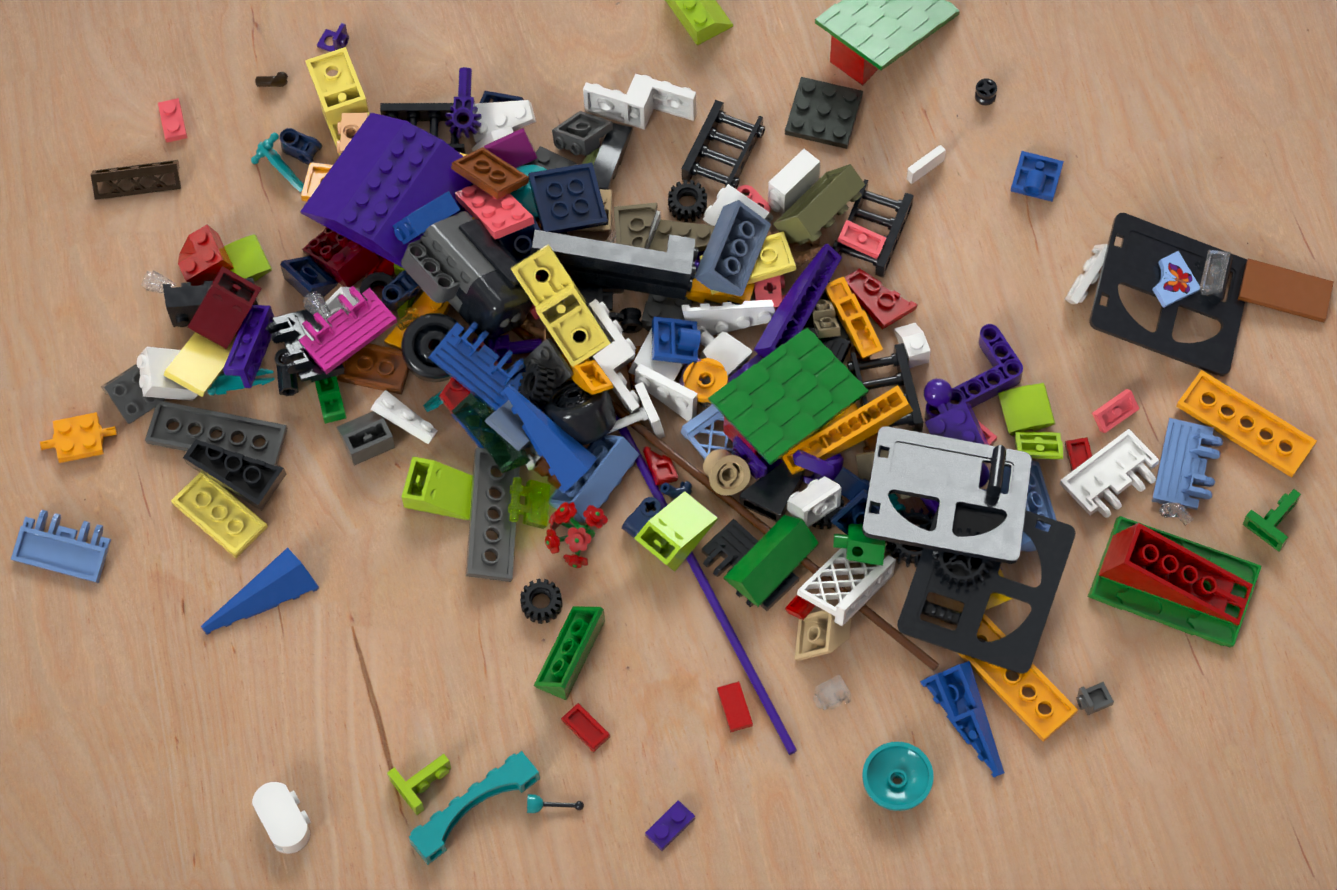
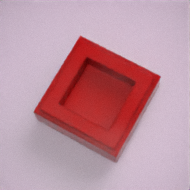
[785,595,816,620]

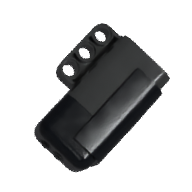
[401,211,533,340]

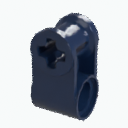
[280,128,322,165]
[382,270,422,311]
[622,497,661,538]

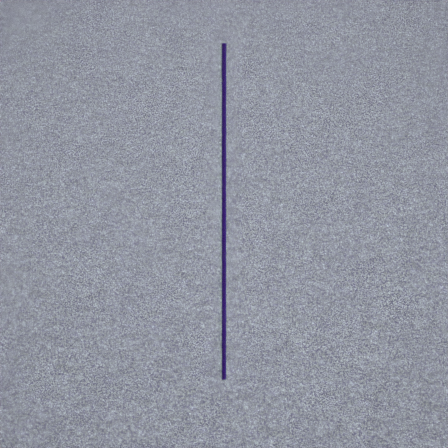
[589,357,797,755]

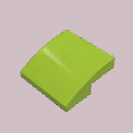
[224,234,272,281]
[998,383,1056,436]
[1015,431,1063,459]

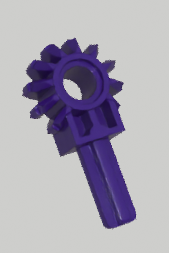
[445,67,482,138]
[472,334,542,363]

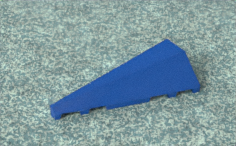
[501,384,597,493]
[201,548,319,635]
[920,661,1004,778]

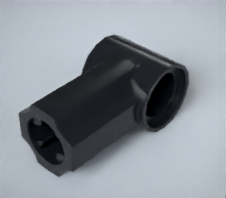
[275,349,299,397]

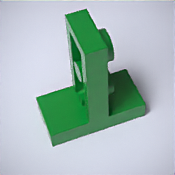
[1242,489,1301,552]

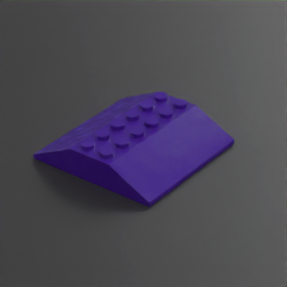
[300,113,473,268]

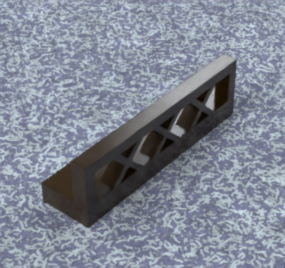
[91,160,181,200]

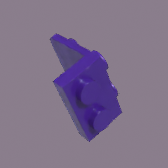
[733,436,783,479]

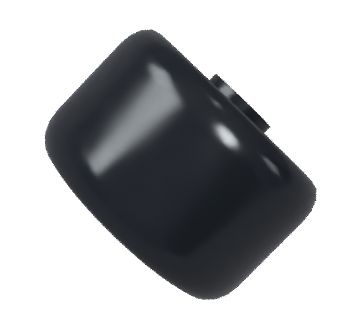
[401,313,468,382]
[544,380,616,446]

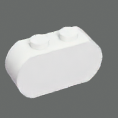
[252,782,311,854]

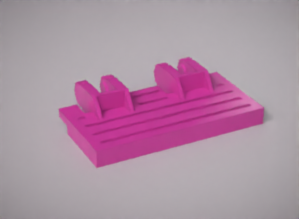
[299,286,397,375]

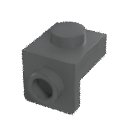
[1076,682,1114,715]

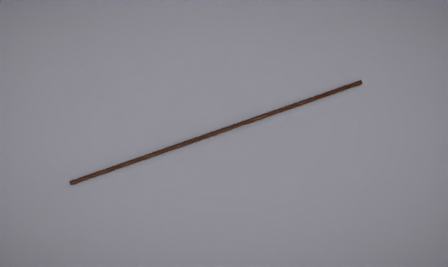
[512,326,939,671]

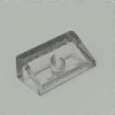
[1200,250,1231,295]

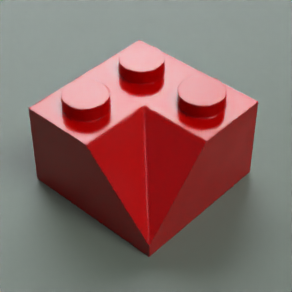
[178,224,234,286]

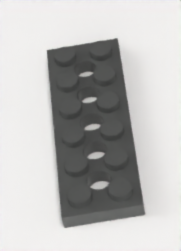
[145,400,288,466]
[466,447,521,582]

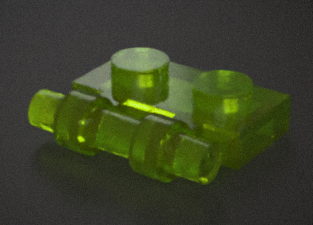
[508,477,551,529]

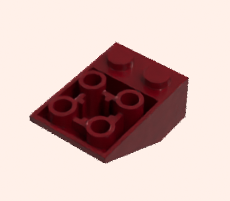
[302,227,380,288]
[187,266,262,349]

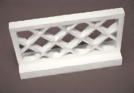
[797,548,896,626]

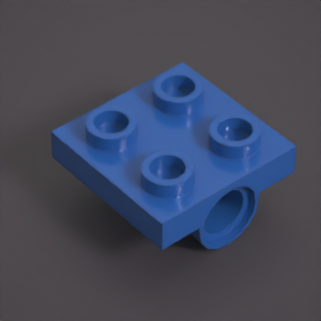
[1011,151,1064,202]
[652,316,701,364]

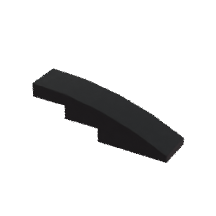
[593,122,633,190]

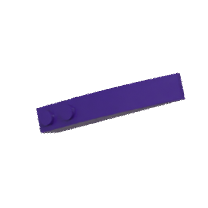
[754,244,842,358]

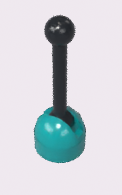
[527,794,584,813]

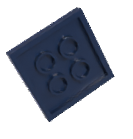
[528,162,608,233]

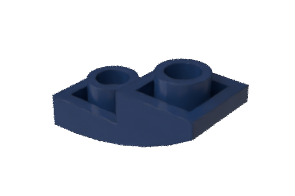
[834,467,870,500]

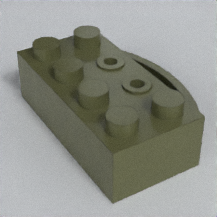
[773,164,865,245]

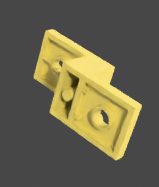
[305,47,369,156]
[511,244,611,367]

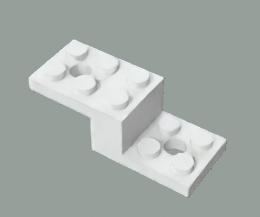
[583,74,697,130]
[588,299,640,415]

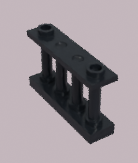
[681,100,765,189]
[380,103,468,154]
[832,179,914,278]
[847,343,924,432]

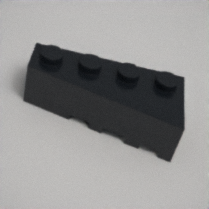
[162,278,259,327]
[183,439,287,511]

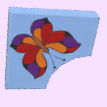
[1152,251,1201,308]

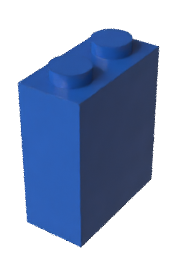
[393,191,460,244]

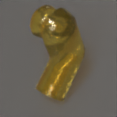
[397,307,419,330]

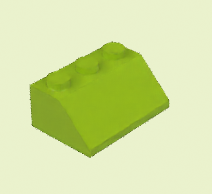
[665,0,733,46]

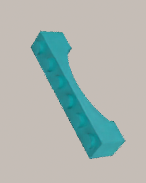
[409,751,540,865]

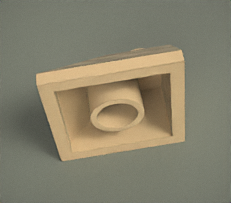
[795,610,851,661]

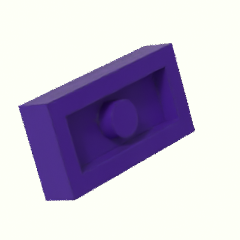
[645,800,695,851]

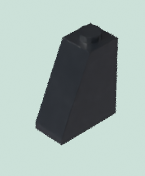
[740,461,805,522]

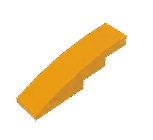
[824,276,883,359]
[685,278,755,304]
[561,354,613,395]

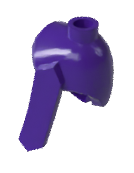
[792,450,844,484]

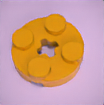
[683,358,728,403]

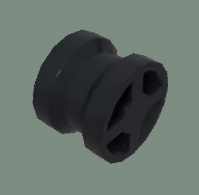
[975,78,997,105]
[620,307,642,333]

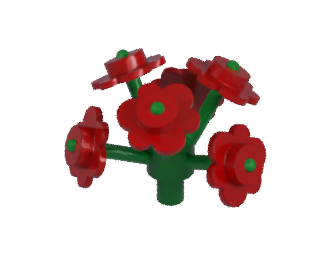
[545,502,608,568]

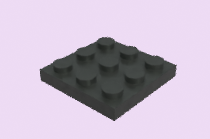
[785,77,863,149]

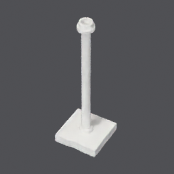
[524,382,665,471]

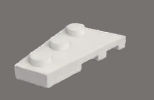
[473,100,536,143]
[1065,244,1107,304]
[635,364,698,422]
[371,390,438,444]

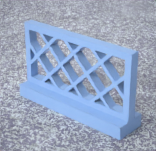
[680,404,734,460]

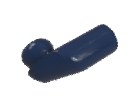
[660,481,692,499]

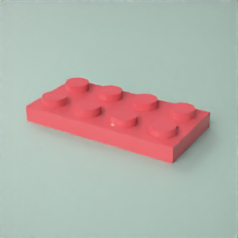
[455,185,535,240]

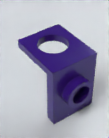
[317,23,349,52]

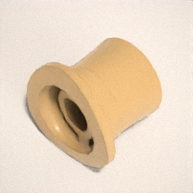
[703,449,751,496]

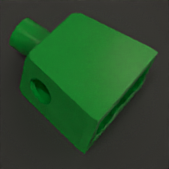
[833,524,885,566]

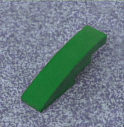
[315,376,346,424]

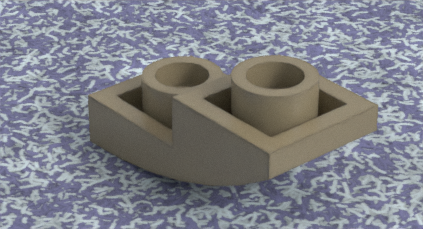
[811,299,840,338]

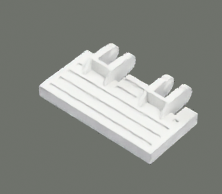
[1060,429,1159,518]

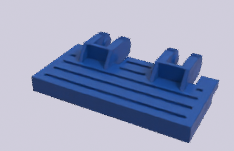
[428,321,524,411]

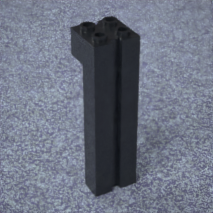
[530,230,698,300]

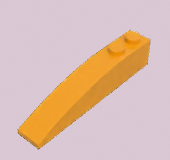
[782,385,913,475]

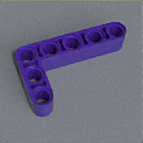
[925,324,1023,421]

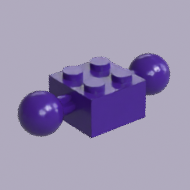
[924,378,990,488]

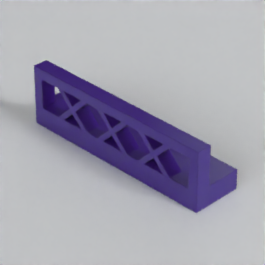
[223,305,274,388]

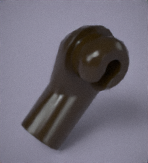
[255,72,288,87]

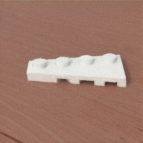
[681,300,775,335]

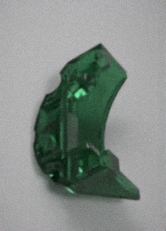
[452,393,530,473]

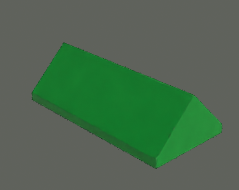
[724,515,819,607]
[533,606,605,700]

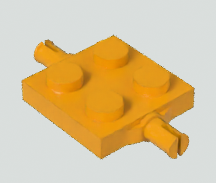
[40,412,117,463]

